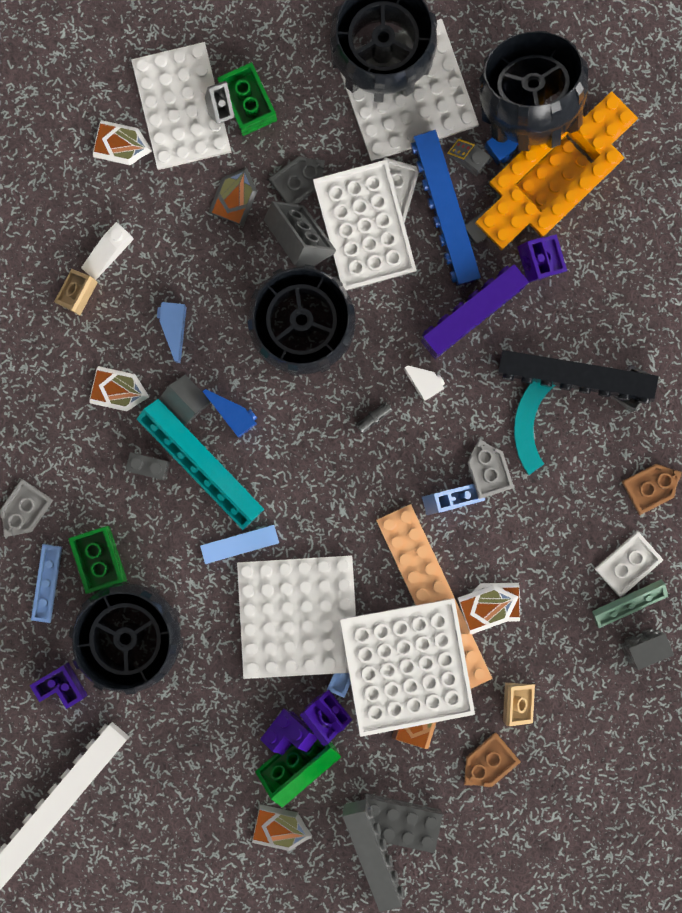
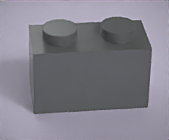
[125,452,170,481]

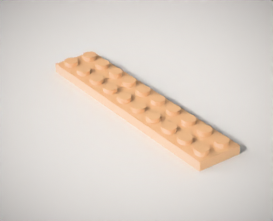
[376,504,493,689]

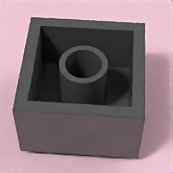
[621,628,674,670]

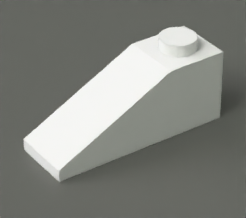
[81,222,134,280]

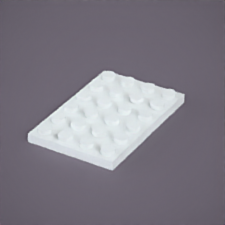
[131,42,232,170]
[313,159,417,291]

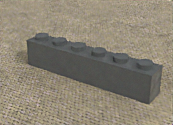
[342,799,405,912]

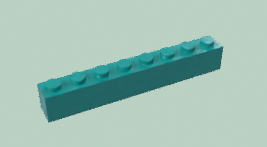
[137,399,264,530]

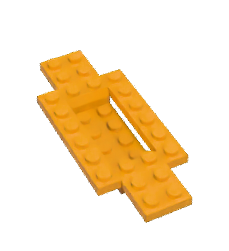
[475,91,638,251]

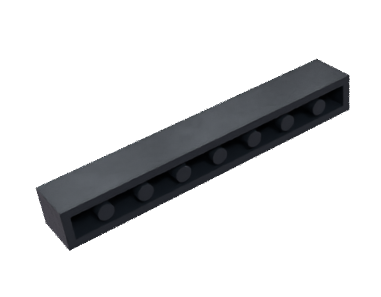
[498,350,659,404]

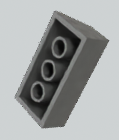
[264,201,336,267]

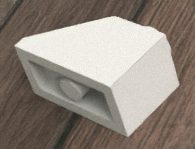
[404,366,445,402]

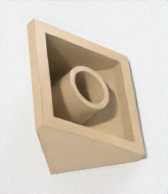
[54,269,98,315]
[503,683,535,726]

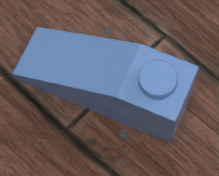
[157,302,187,363]
[422,484,485,515]

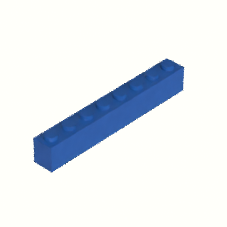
[410,130,481,286]

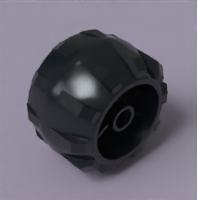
[329,0,437,102]
[479,31,589,151]
[247,264,356,377]
[69,583,184,695]

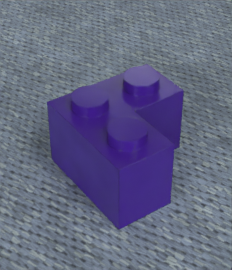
[30,662,88,709]
[260,709,318,755]

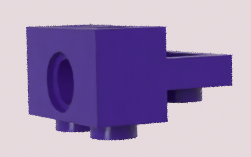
[517,234,567,283]
[300,689,352,746]

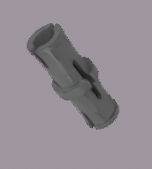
[355,401,393,434]

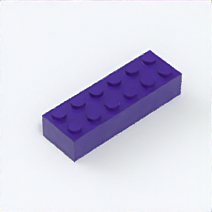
[421,264,529,359]

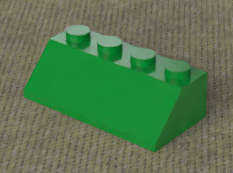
[255,739,341,808]

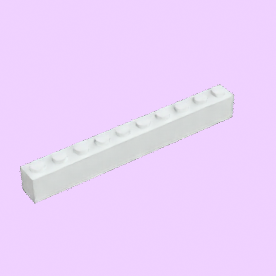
[0,722,129,890]

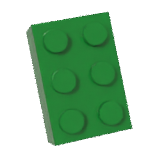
[217,62,277,136]
[68,526,127,594]

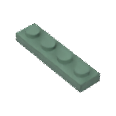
[592,579,668,628]

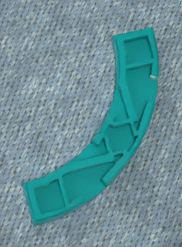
[514,382,556,475]

